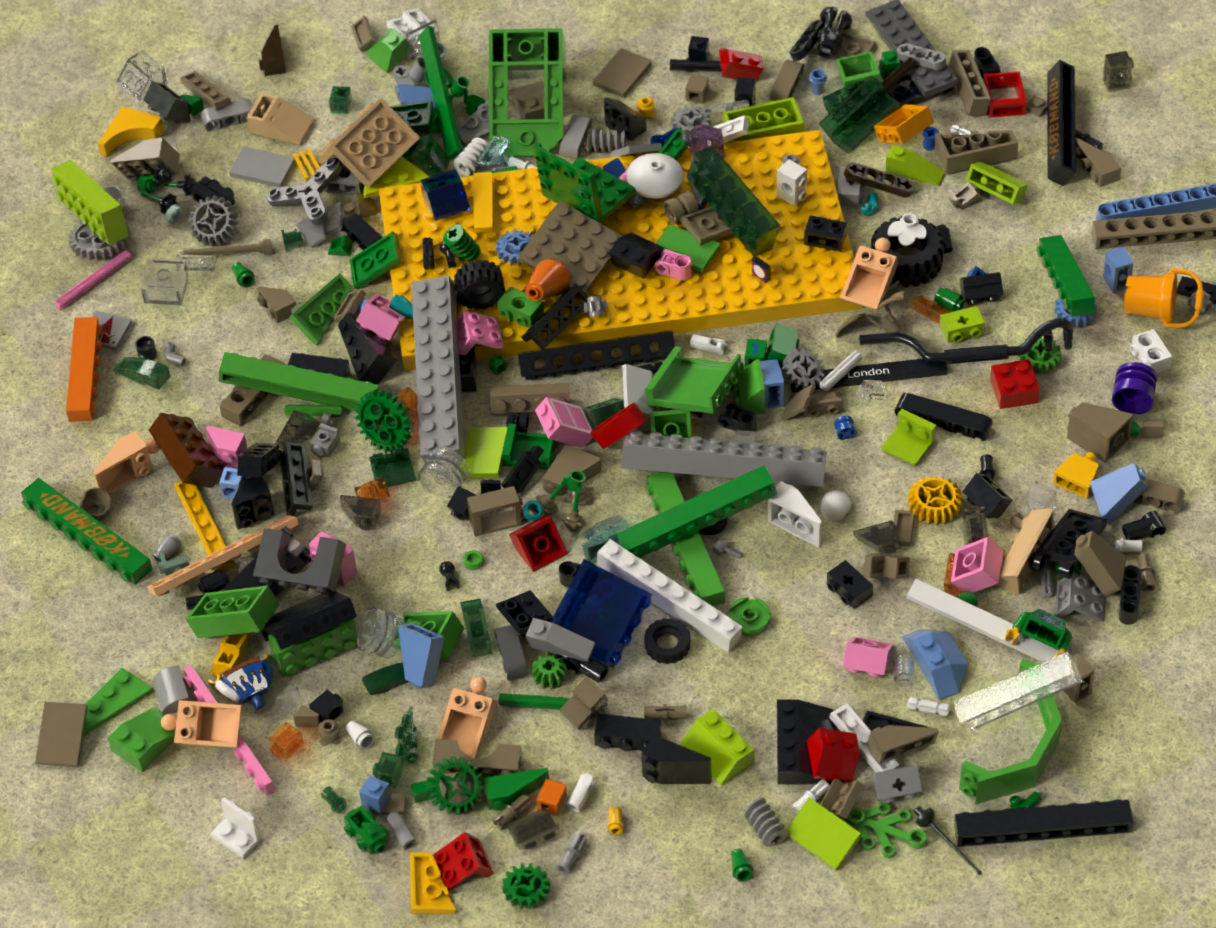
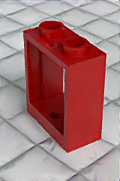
[983,71,1027,118]

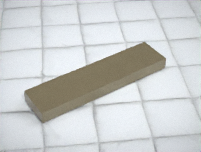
[180,71,231,110]

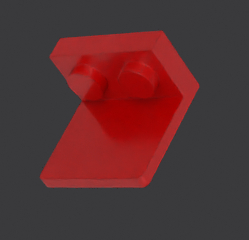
[433,832,494,891]

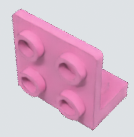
[457,310,504,356]

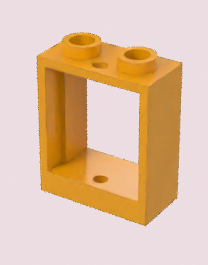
[874,104,934,145]

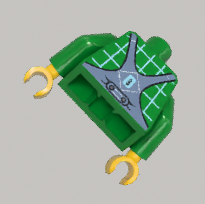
[1004,609,1072,668]

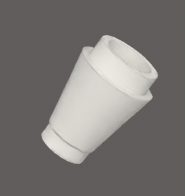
[346,721,374,749]

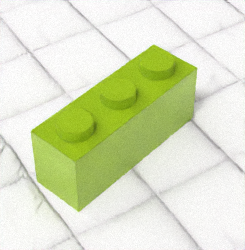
[965,161,1029,204]

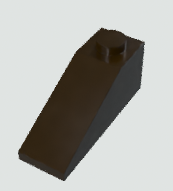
[259,24,286,76]

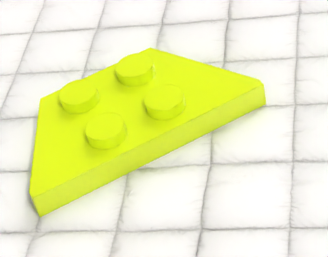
[363,156,430,199]

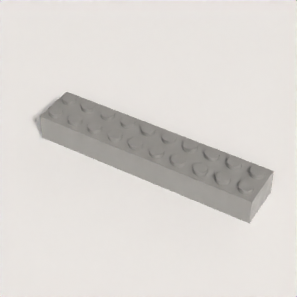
[411,275,465,465]
[622,431,827,487]

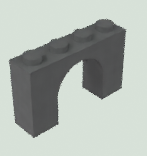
[253,528,346,594]

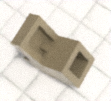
[863,553,910,579]

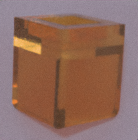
[354,477,390,506]

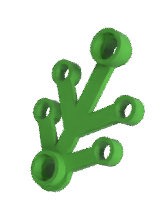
[845,802,926,858]

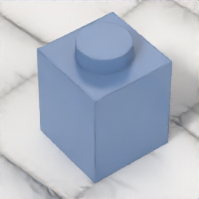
[359,776,391,814]

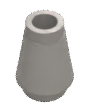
[152,533,182,562]

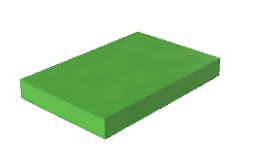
[656,224,720,273]

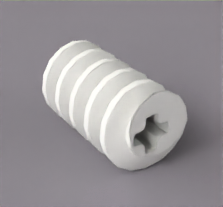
[454,138,493,176]

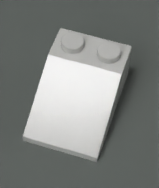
[768,481,822,548]

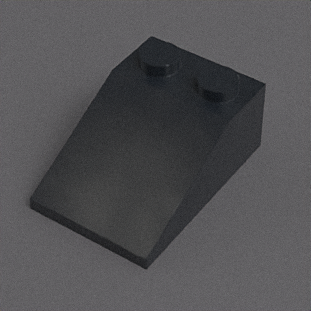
[641,734,712,784]

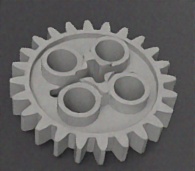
[69,220,130,260]

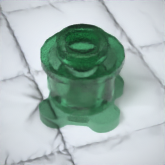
[281,229,303,252]

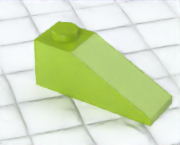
[886,145,945,186]

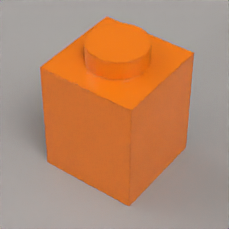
[537,779,567,816]

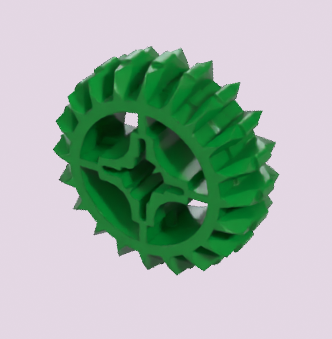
[426,756,484,815]

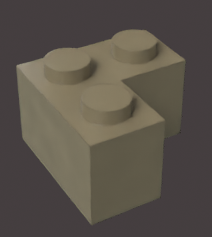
[559,676,608,730]

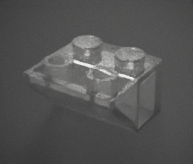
[117,50,167,101]

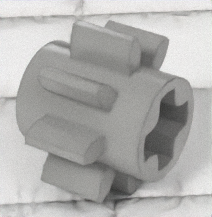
[1188,292,1212,314]
[584,296,607,317]

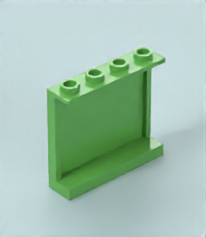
[645,346,744,414]

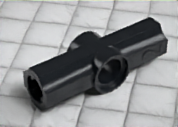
[547,652,609,683]

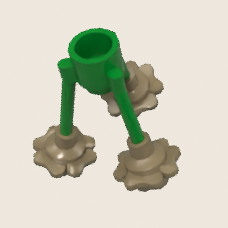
[536,470,590,530]

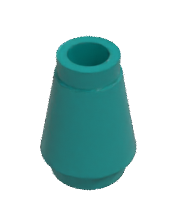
[389,294,413,319]
[523,501,543,521]

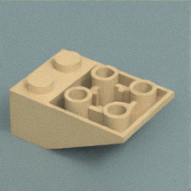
[247,93,314,145]

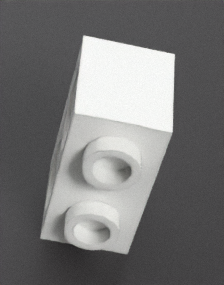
[1130,329,1172,373]

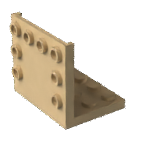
[317,98,420,188]

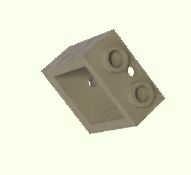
[467,486,524,537]

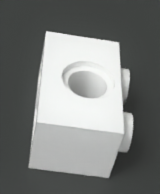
[777,160,807,206]

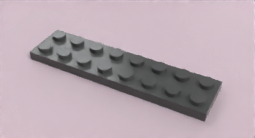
[865,0,959,98]

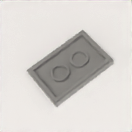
[229,147,295,187]

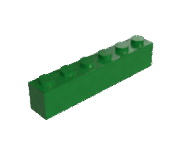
[1037,235,1095,317]

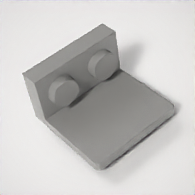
[1055,572,1105,622]

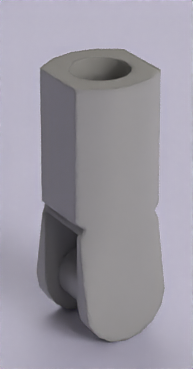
[387,812,417,850]

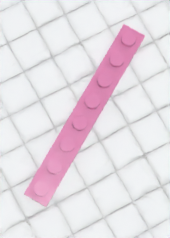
[183,664,274,796]

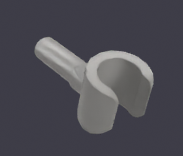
[712,540,742,558]

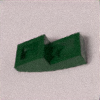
[362,662,409,695]

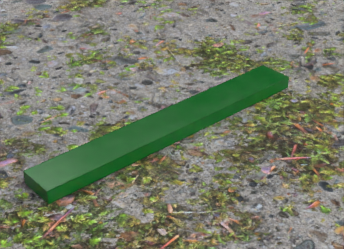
[419,26,462,160]

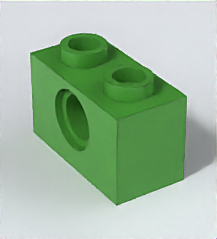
[498,286,544,328]

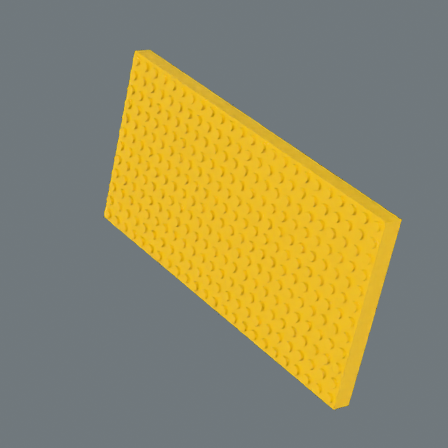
[378,130,863,371]

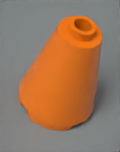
[525,259,570,301]

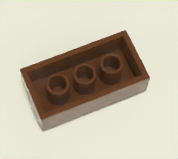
[148,413,224,488]

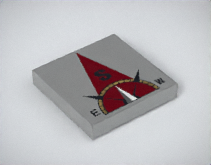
[93,311,132,351]

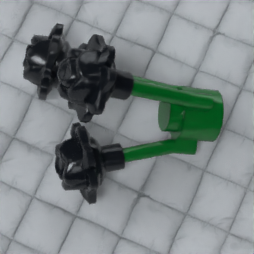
[137,164,197,215]

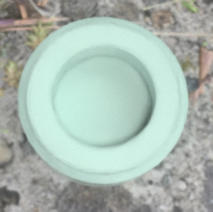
[165,204,183,224]

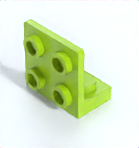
[881,409,936,466]

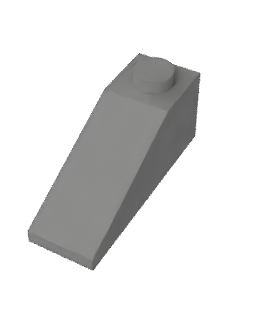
[526,618,596,662]

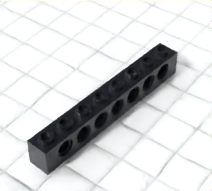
[517,330,675,380]

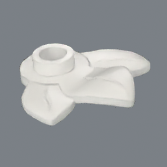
[888,213,926,247]

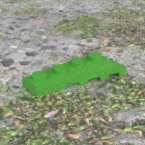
[289,273,352,345]
[83,668,154,736]

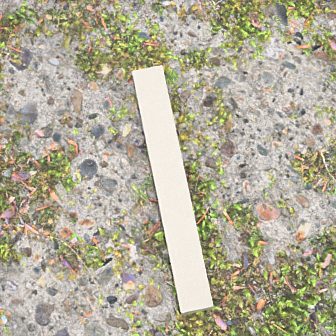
[906,579,1067,669]

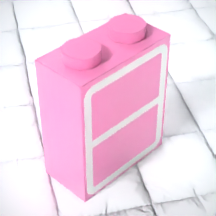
[535,397,593,448]

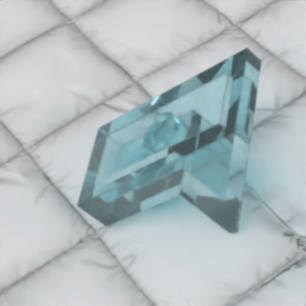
[476,136,511,167]

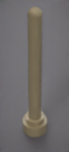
[181,239,272,258]

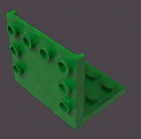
[533,142,636,224]

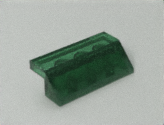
[819,75,900,154]

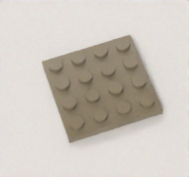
[518,201,622,296]

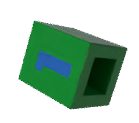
[745,339,767,367]

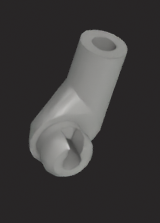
[164,342,186,366]

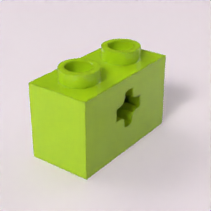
[939,306,985,343]

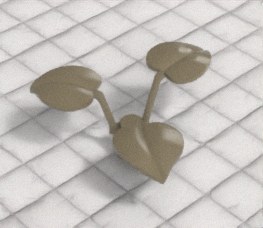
[835,280,905,338]

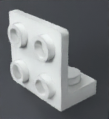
[210,797,261,859]

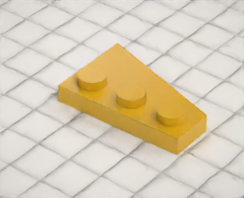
[409,852,456,914]

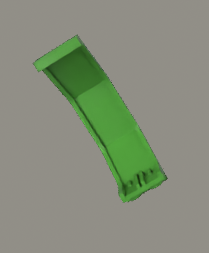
[959,659,1062,805]

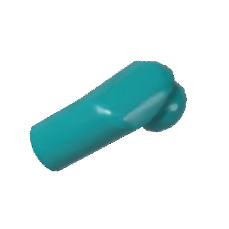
[861,193,879,216]

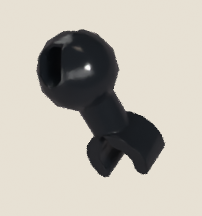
[439,241,456,268]
[439,561,460,591]

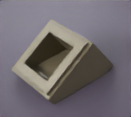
[293,705,321,728]

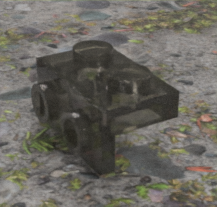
[507,806,560,850]

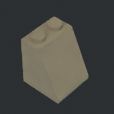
[1067,402,1133,463]

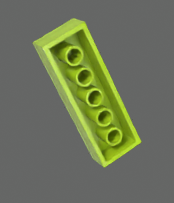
[51,160,129,245]

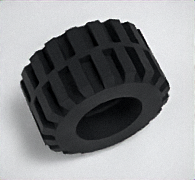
[454,260,505,310]

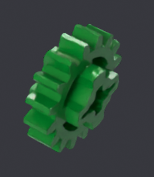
[502,863,550,909]

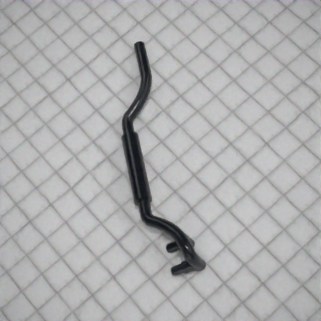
[859,318,1073,364]

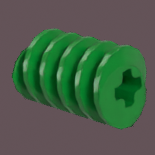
[443,224,481,261]

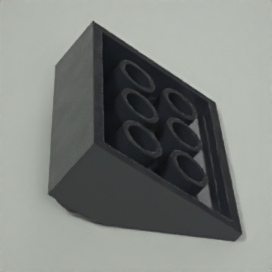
[777,699,840,785]

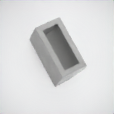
[153,665,188,714]

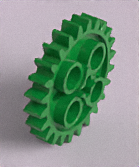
[355,389,414,452]

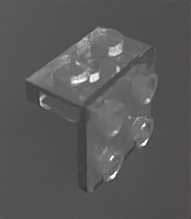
[406,20,440,61]

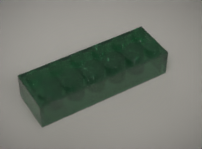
[687,145,780,258]

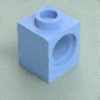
[219,467,246,499]

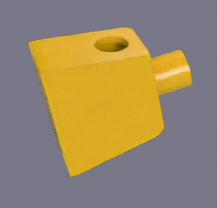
[1053,452,1099,499]

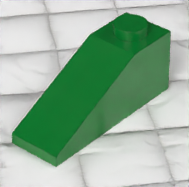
[484,767,549,811]

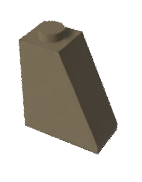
[543,444,601,496]
[1074,531,1127,596]

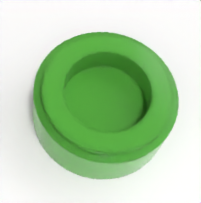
[463,550,484,570]

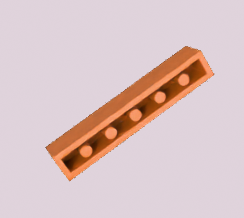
[66,317,103,422]

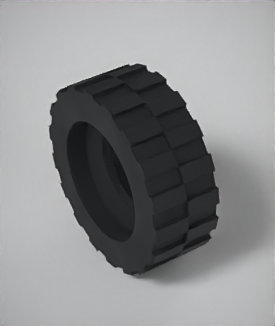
[644,618,690,664]

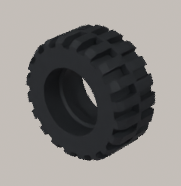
[871,216,944,287]

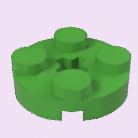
[729,597,770,637]

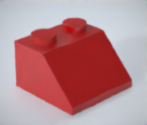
[719,49,764,82]
[509,516,568,572]
[807,728,860,783]

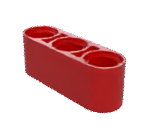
[590,403,647,449]

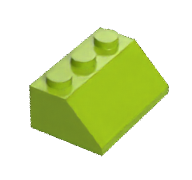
[680,709,754,786]

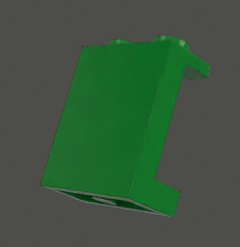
[502,423,559,470]

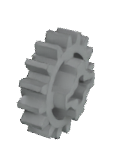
[671,104,711,133]
[782,348,825,389]

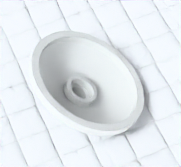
[627,153,683,199]

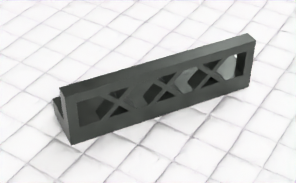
[521,283,588,350]
[280,442,313,516]

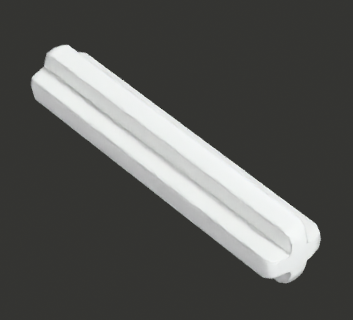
[819,350,863,391]

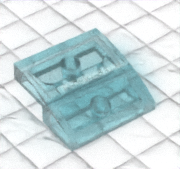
[583,515,627,543]

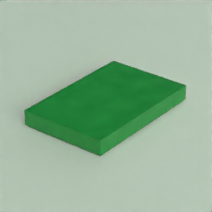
[350,231,402,289]

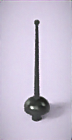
[914,806,982,875]

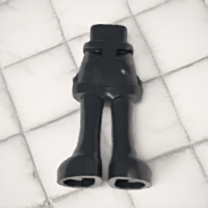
[817,6,852,59]

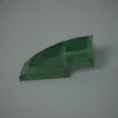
[113,357,170,390]
[460,599,492,657]

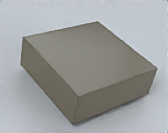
[1141,421,1164,438]

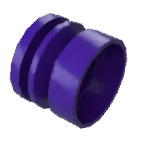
[1111,362,1157,414]

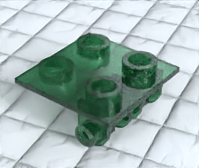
[369,447,416,489]
[395,706,418,765]

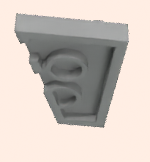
[457,99,511,147]

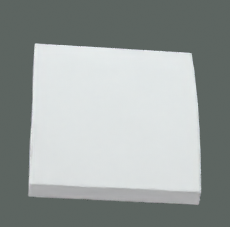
[387,8,437,45]

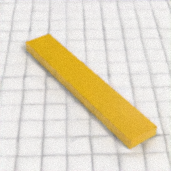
[174,481,235,571]

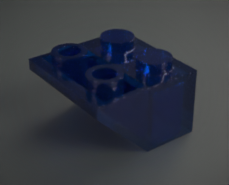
[420,169,470,221]

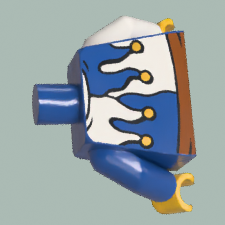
[208,653,273,710]

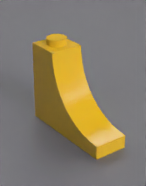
[98,106,165,157]

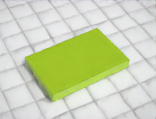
[459,427,508,478]
[787,797,862,870]

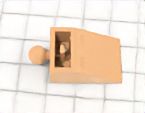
[840,238,898,311]
[94,431,160,494]
[437,676,498,758]
[161,700,242,748]

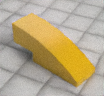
[212,632,253,678]

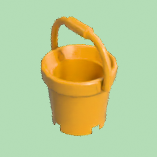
[1124,268,1205,328]

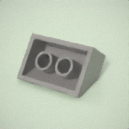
[622,364,661,432]

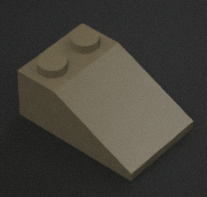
[508,81,544,119]

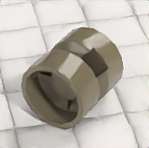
[663,191,699,224]

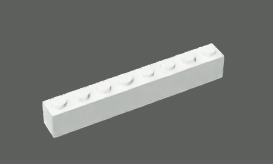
[597,539,742,653]

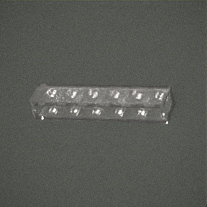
[954,652,1083,731]

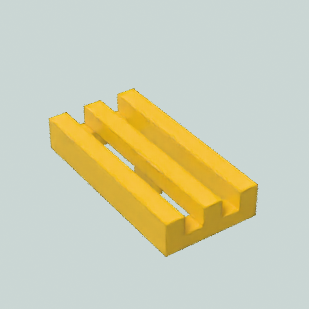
[292,148,320,182]

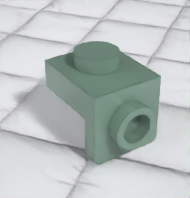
[158,553,189,577]

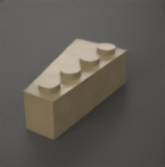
[934,130,1018,174]

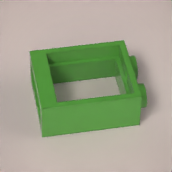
[836,51,881,97]

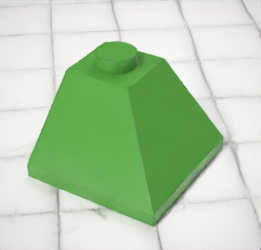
[365,28,413,73]

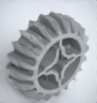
[188,196,239,246]

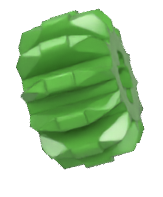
[531,653,567,690]

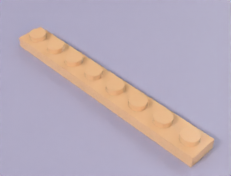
[147,515,299,597]

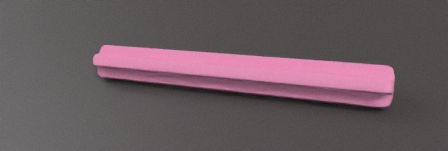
[55,250,132,309]

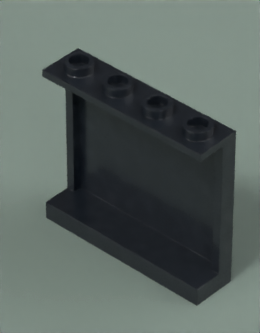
[261,591,357,650]

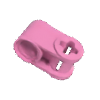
[654,249,692,280]

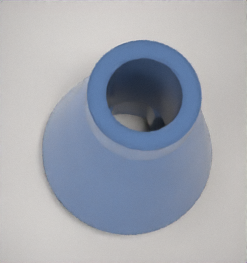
[809,69,827,95]

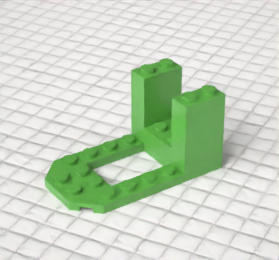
[489,28,566,157]

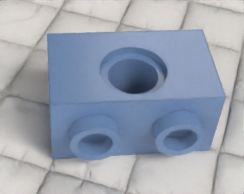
[1103,247,1133,293]

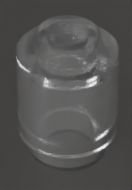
[893,655,915,687]

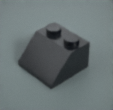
[609,233,664,279]

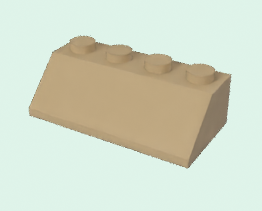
[996,508,1054,595]

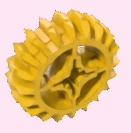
[908,475,963,525]

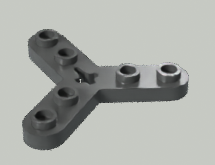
[266,157,343,225]

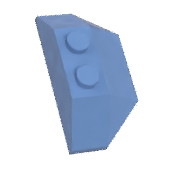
[902,629,968,700]

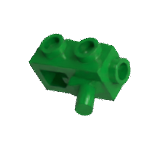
[344,805,389,855]

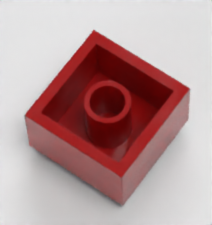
[990,359,1040,409]

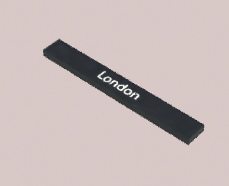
[789,358,947,393]

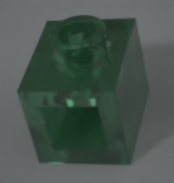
[372,752,404,788]

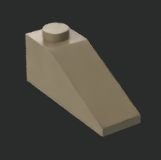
[867,725,939,764]

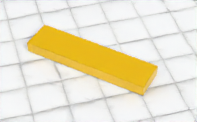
[473,172,493,233]

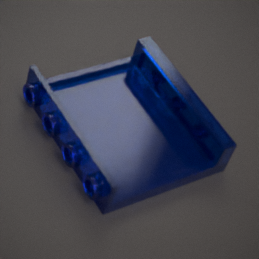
[551,559,652,668]

